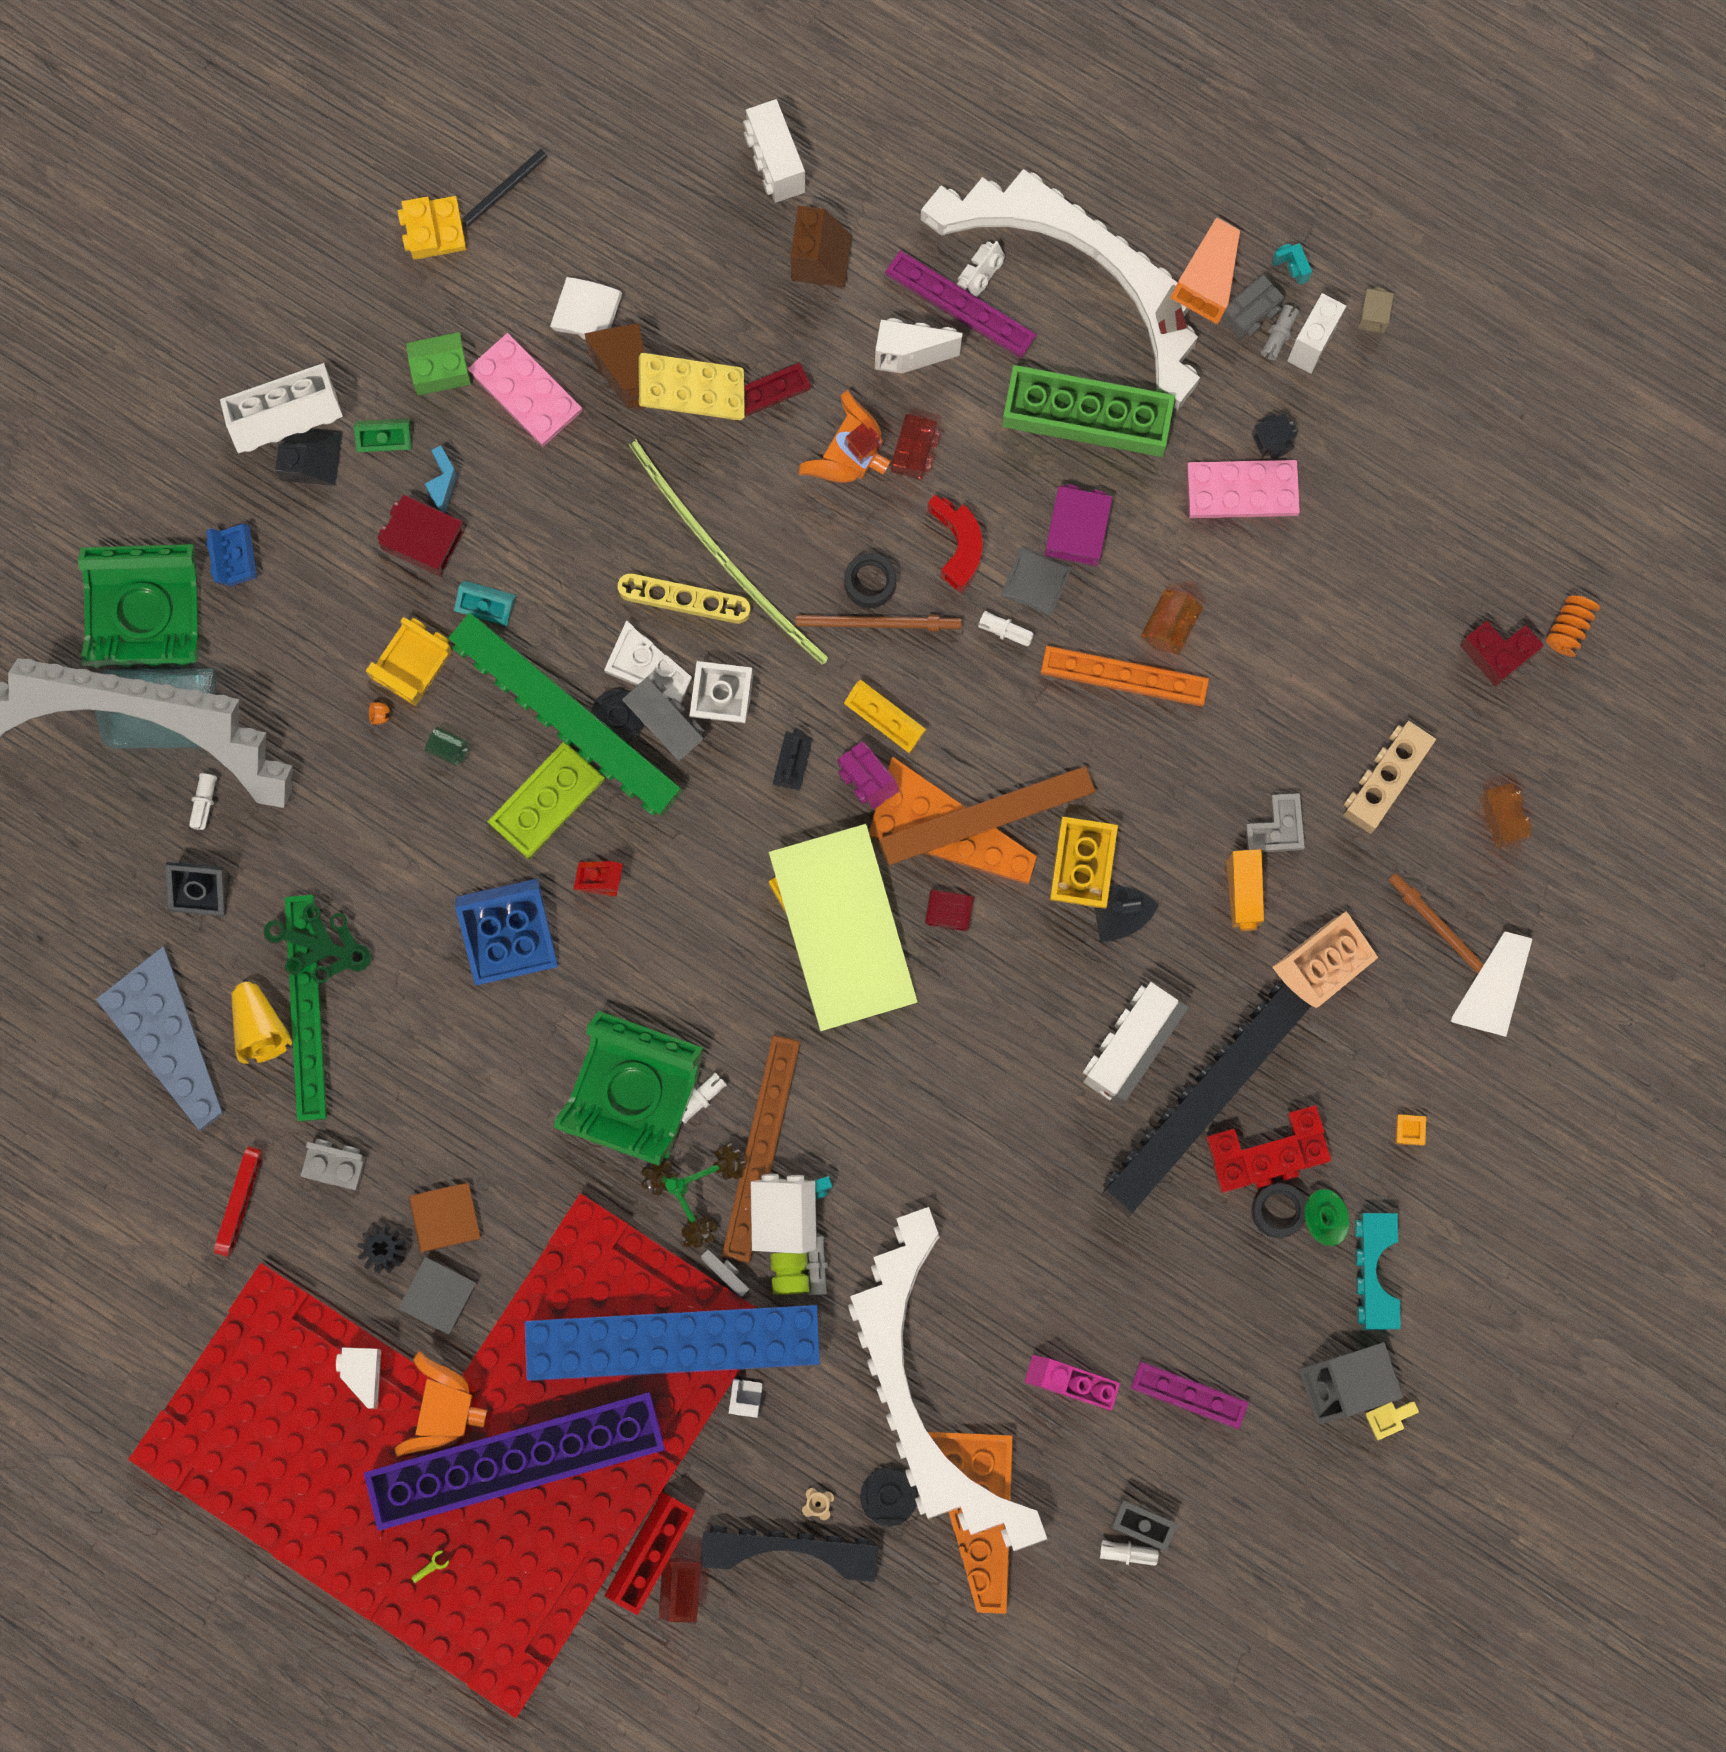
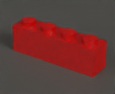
[604,1492,696,1616]

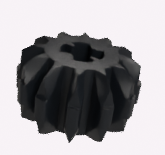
[357,1225,407,1274]

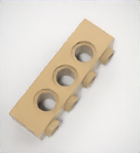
[1343,720,1436,834]

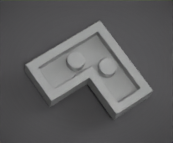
[1245,793,1305,853]

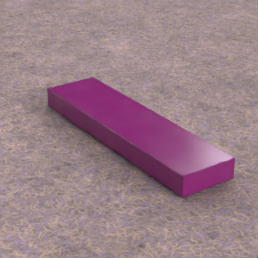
[1130,1361,1249,1430]

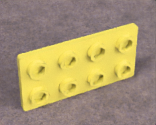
[639,353,744,420]

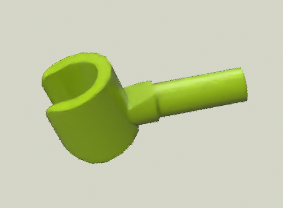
[411,1551,449,1583]

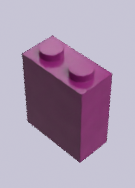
[1044,485,1112,567]

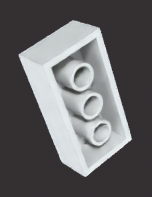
[220,363,343,453]

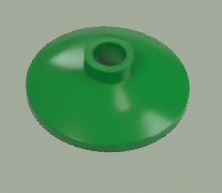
[1305,1189,1349,1246]

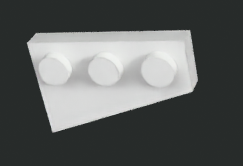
[604,621,692,703]

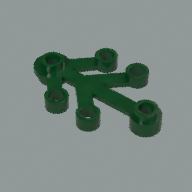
[263,904,371,984]

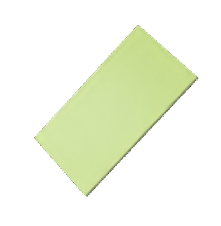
[768,824,918,1031]

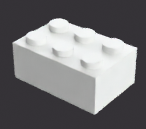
[743,99,805,203]

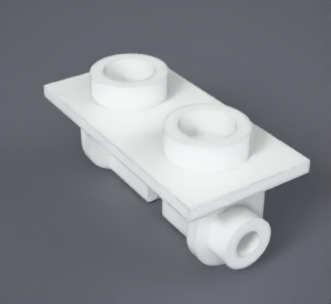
[957,241,1005,297]

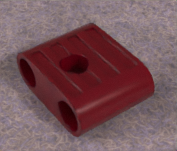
[925,890,974,931]

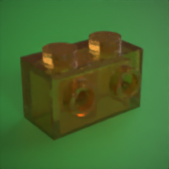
[1140,589,1204,655]
[1480,783,1532,849]

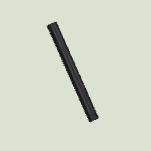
[461,149,547,227]

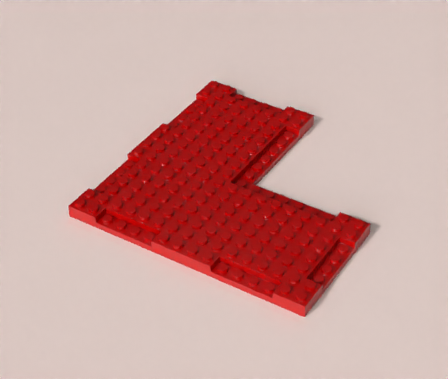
[128,1193,757,1719]

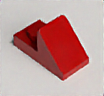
[573,861,623,897]

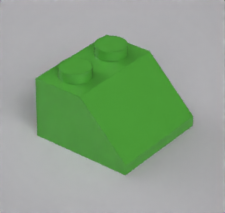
[406,332,471,395]

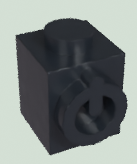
[1252,413,1297,459]

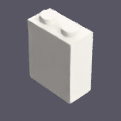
[1288,293,1346,374]
[751,1174,816,1253]

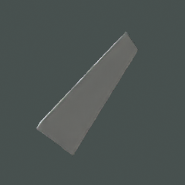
[1451,932,1532,1037]

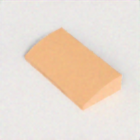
[1273,911,1378,1008]

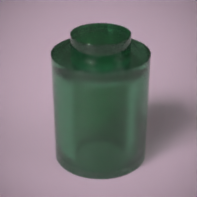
[425,727,470,766]

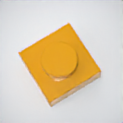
[1395,1115,1426,1146]

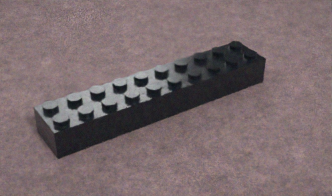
[1102,979,1312,1217]

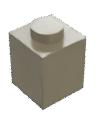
[1358,288,1394,333]

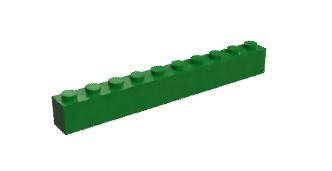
[448,613,685,816]

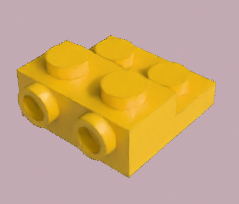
[398,196,466,260]

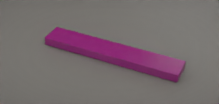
[885,250,1037,359]

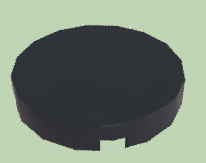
[591,689,644,743]
[860,1468,918,1527]

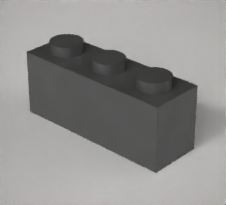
[622,676,705,761]

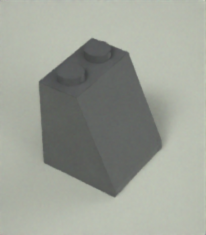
[1299,1342,1403,1425]

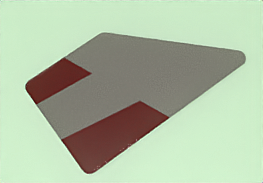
[1155,285,1187,334]

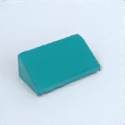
[454,581,516,626]

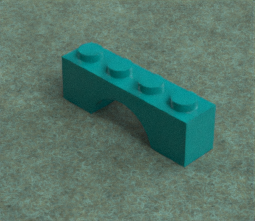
[1354,1213,1401,1330]

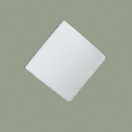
[550,277,622,340]

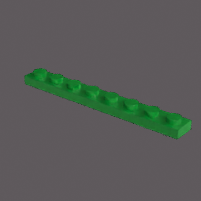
[285,895,327,1122]

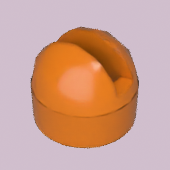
[369,702,390,725]

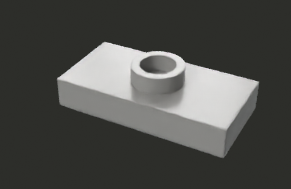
[701,1250,750,1298]

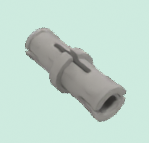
[1261,305,1300,360]
[806,1236,828,1295]

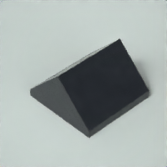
[165,862,230,916]

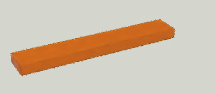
[1041,646,1209,707]

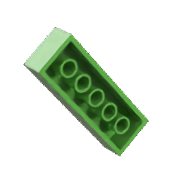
[1002,365,1175,457]

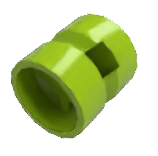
[770,1252,809,1295]

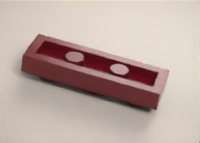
[736,362,811,421]

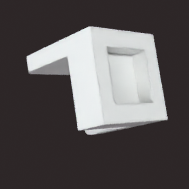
[729,1379,762,1418]

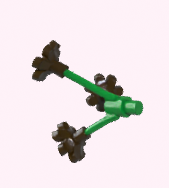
[641,1143,746,1248]

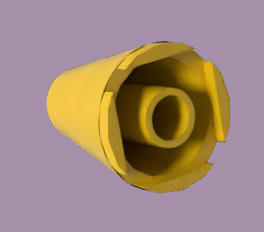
[231,982,292,1064]

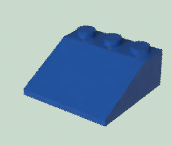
[455,879,558,986]

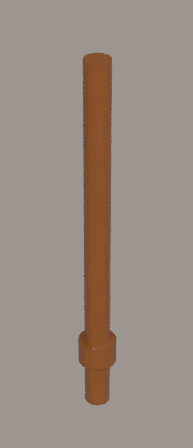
[796,615,961,632]
[1388,873,1484,974]

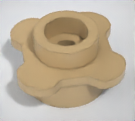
[802,1488,834,1520]

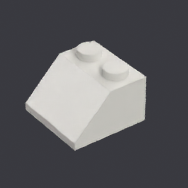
[690,661,754,723]

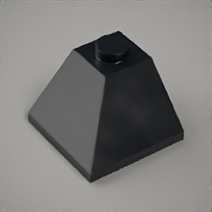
[275,429,342,486]

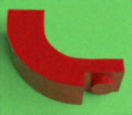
[927,495,982,594]

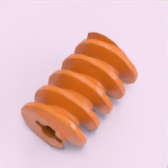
[1546,595,1600,657]

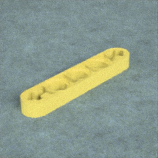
[618,574,750,624]

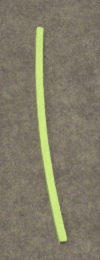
[629,439,828,665]

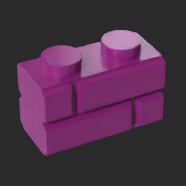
[837,742,899,809]

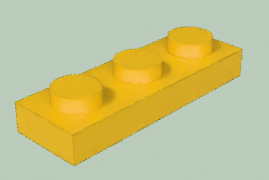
[844,680,926,753]

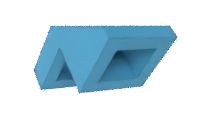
[425,445,457,513]

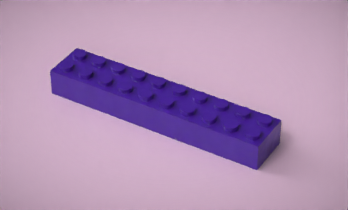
[364,1392,666,1531]

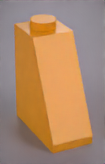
[1226,849,1264,931]

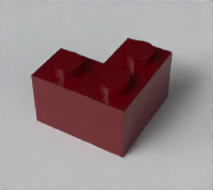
[1460,621,1544,687]

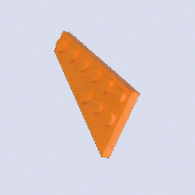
[869,757,1037,885]
[928,1432,1013,1614]

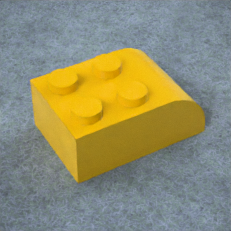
[1050,817,1118,909]

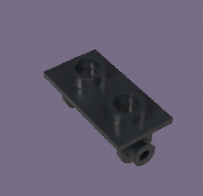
[772,730,812,791]

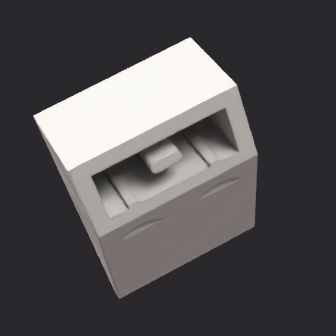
[875,318,962,374]

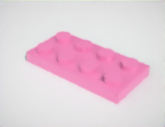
[468,333,582,447]
[1187,460,1300,518]

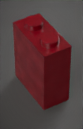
[378,495,465,577]

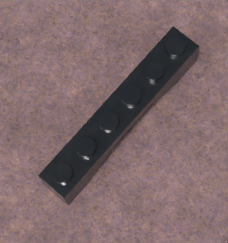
[700,1526,878,1582]

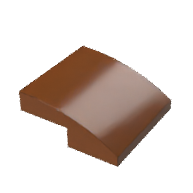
[408,1183,481,1253]

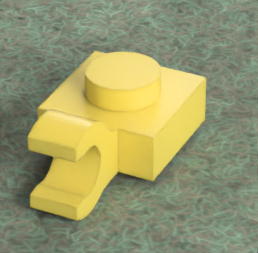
[1364,1402,1419,1440]

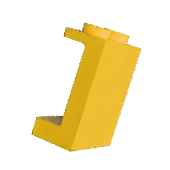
[366,617,452,706]

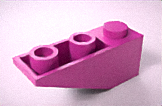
[1024,1355,1120,1411]

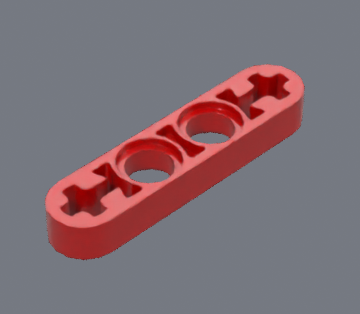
[214,1146,263,1257]

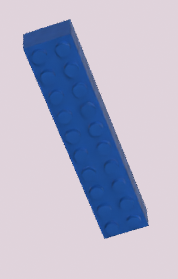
[525,1305,820,1381]

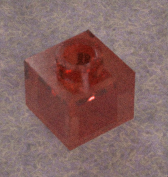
[844,423,880,465]

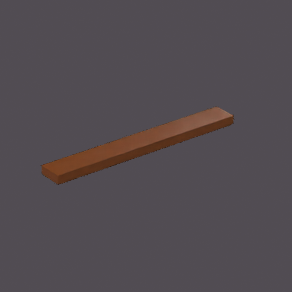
[878,766,1095,866]
[721,1035,800,1264]

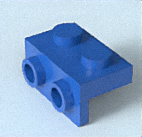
[206,524,257,587]

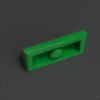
[354,418,411,452]

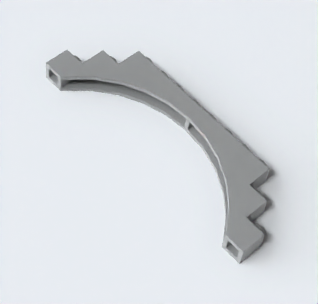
[0,658,293,808]

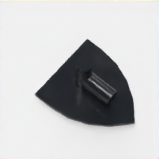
[1094,885,1159,943]

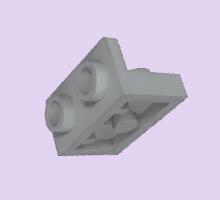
[300,1139,366,1191]

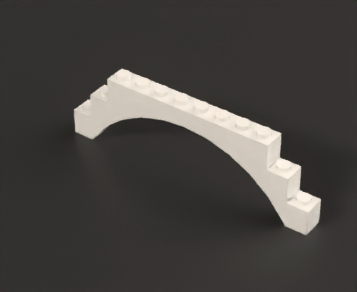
[921,169,1200,411]
[848,1207,1048,1551]

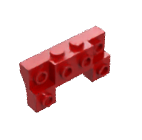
[1205,1105,1331,1194]

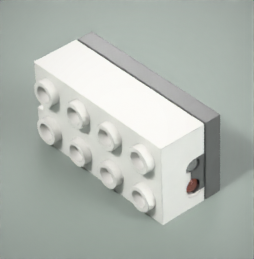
[1083,982,1189,1108]

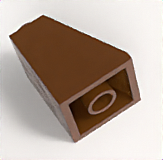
[791,205,852,288]
[585,323,646,409]

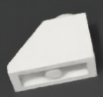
[336,1348,381,1409]

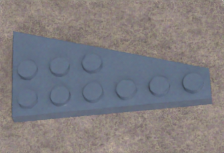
[96,946,224,1131]

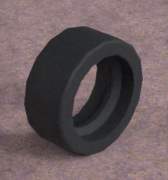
[844,553,896,608]
[1251,1183,1306,1239]

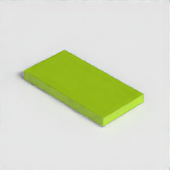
[487,741,605,860]

